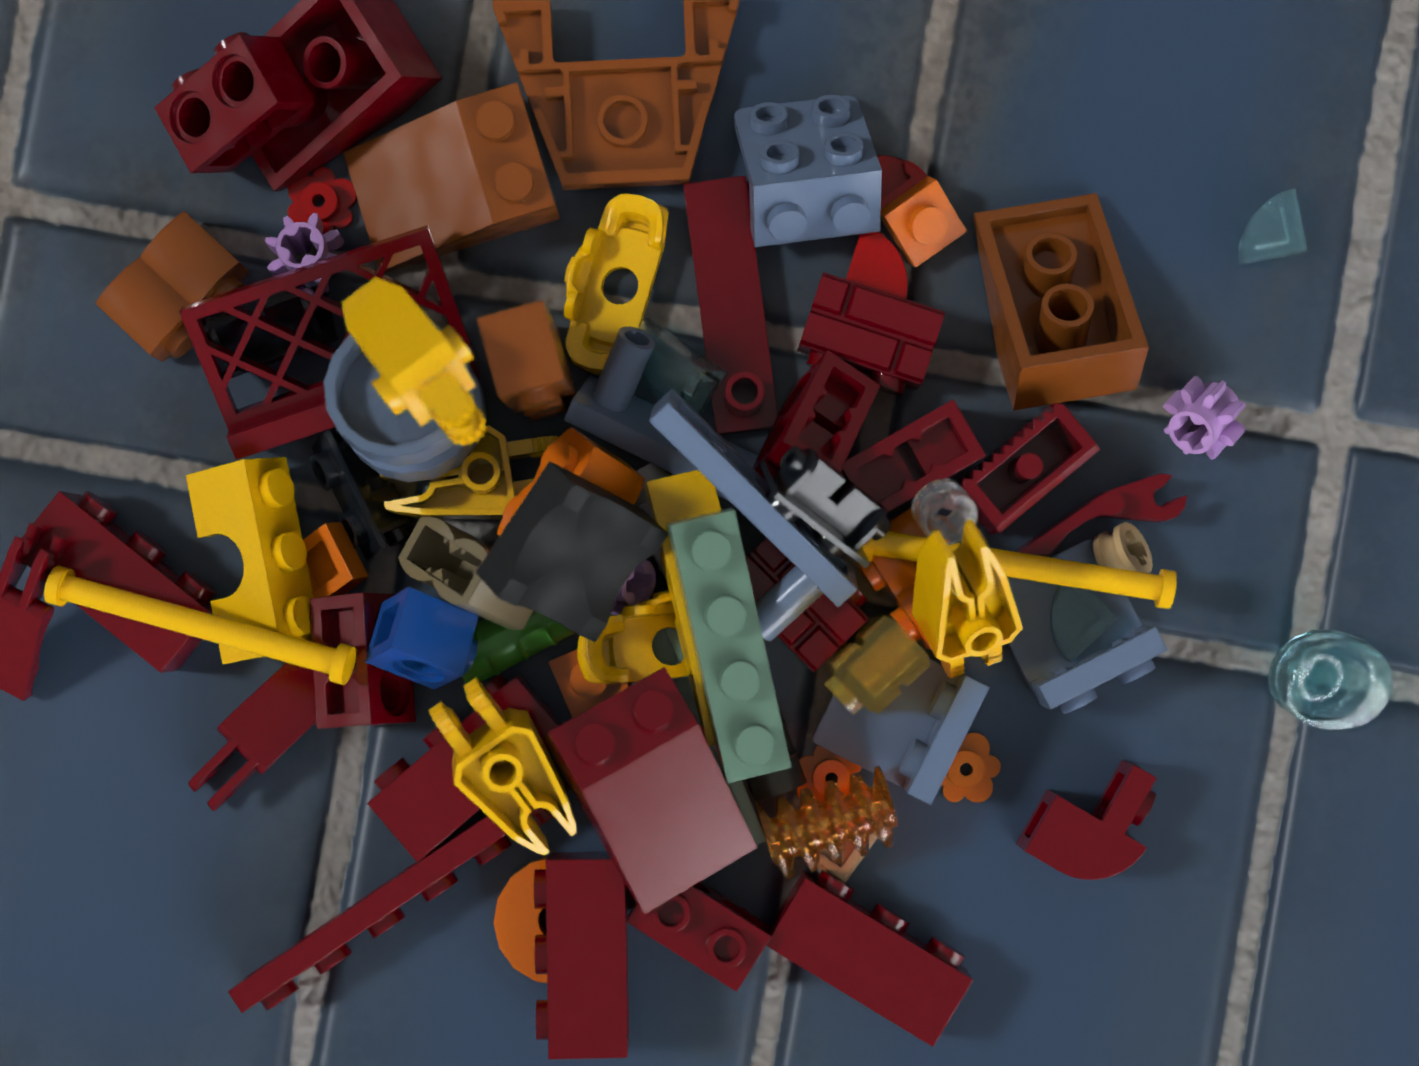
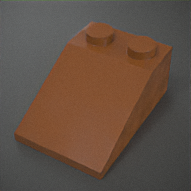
[343,82,561,273]
[973,193,1149,411]

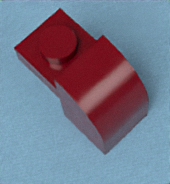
[1015,760,1157,880]

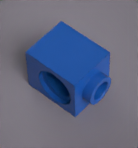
[365,587,478,690]

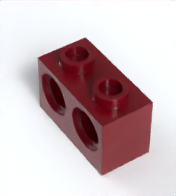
[154,32,316,174]
[752,350,881,482]
[841,399,986,512]
[309,592,416,729]
[626,881,772,992]

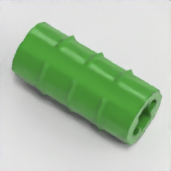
[462,611,575,684]

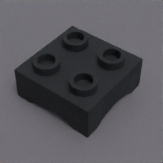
[475,461,669,642]

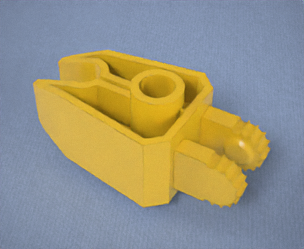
[342,277,487,447]
[380,426,558,519]
[912,520,1023,679]
[429,677,577,855]

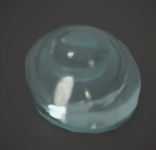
[1268,630,1393,730]

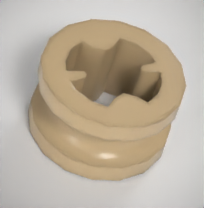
[1093,522,1153,573]

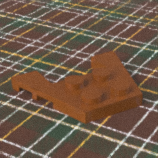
[493,0,740,190]

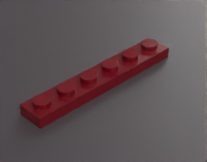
[228,767,571,1013]

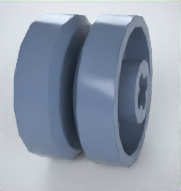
[324,321,487,482]

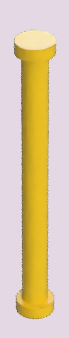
[862,531,1177,609]
[44,565,357,685]

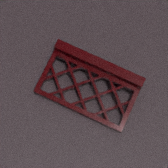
[179,225,481,460]

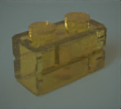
[823,616,930,715]

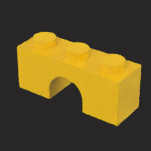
[186,457,313,665]

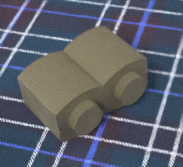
[398,516,534,630]

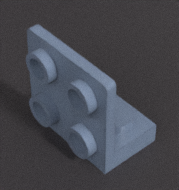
[812,629,990,805]

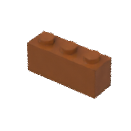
[476,300,577,422]

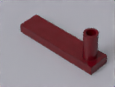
[683,175,778,435]

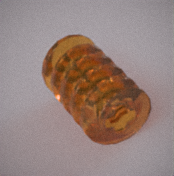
[756,766,898,879]

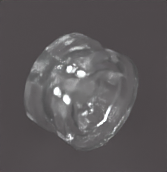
[911,479,978,545]

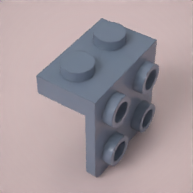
[734,95,882,247]
[1007,539,1168,714]

